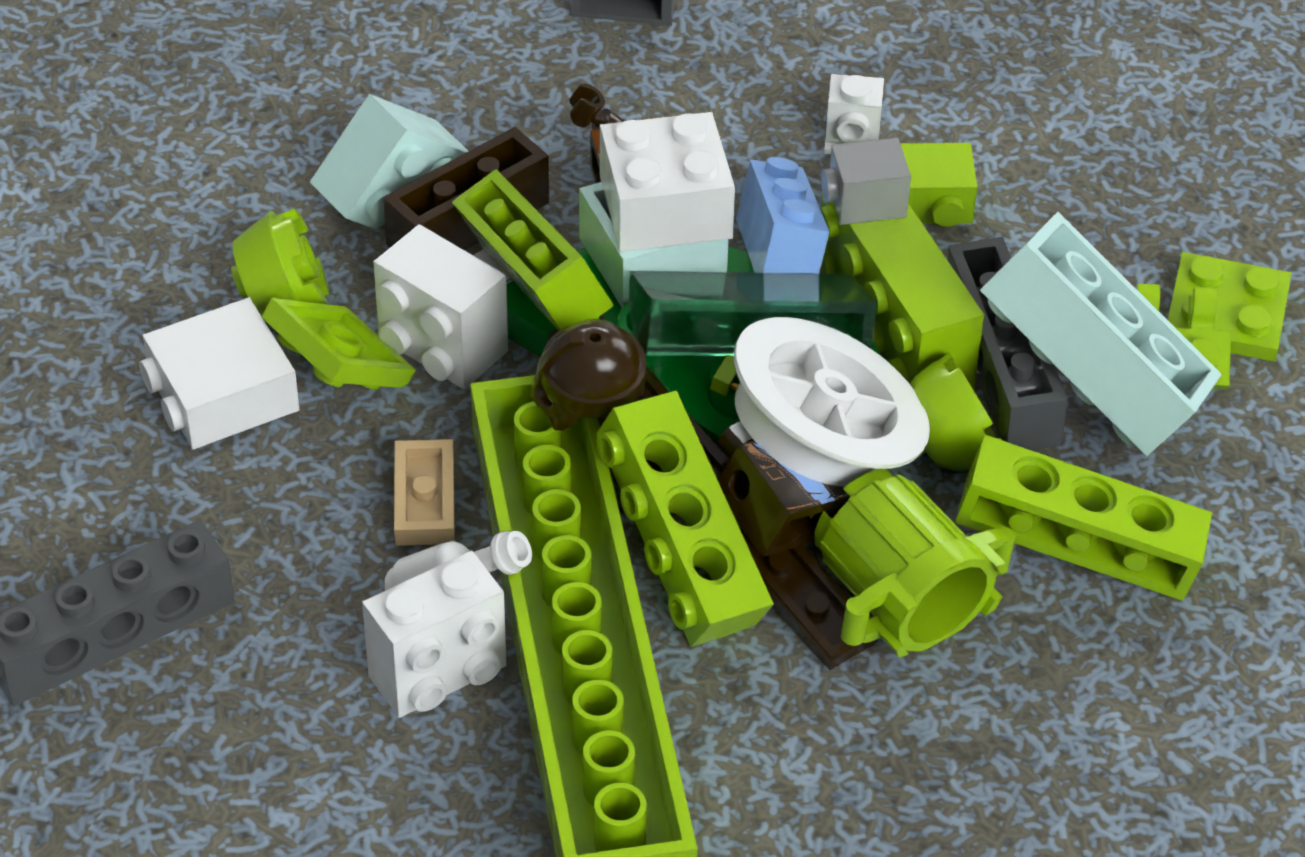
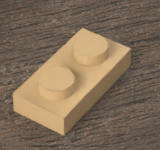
[394,439,455,546]

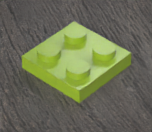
[1168,252,1292,362]
[261,298,416,390]

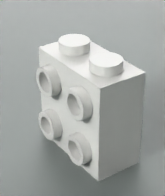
[139,297,299,450]
[362,550,506,718]

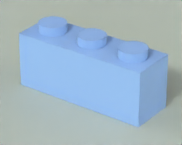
[736,157,829,293]

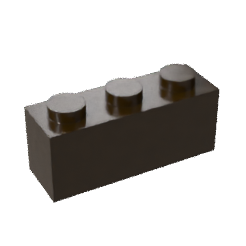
[383,127,549,250]

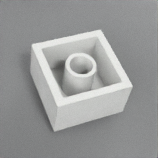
[600,112,735,252]
[373,224,508,389]

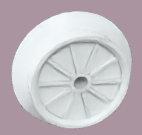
[734,317,930,487]

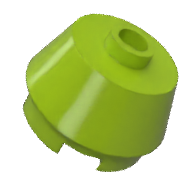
[231,209,329,316]

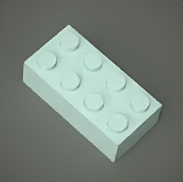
[980,212,1222,456]

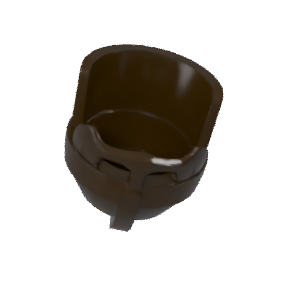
[530,319,647,431]

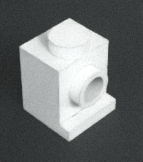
[824,74,884,154]

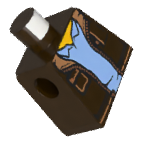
[717,421,850,557]

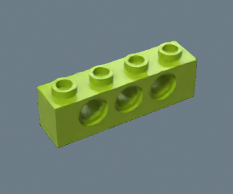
[596,390,774,647]
[955,434,1212,600]

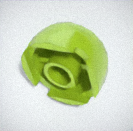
[910,353,1002,472]

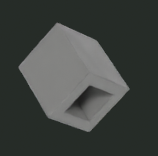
[821,138,911,225]

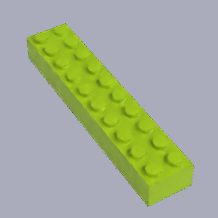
[470,375,698,857]

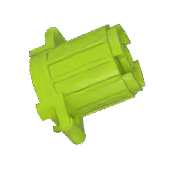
[814,469,1016,658]

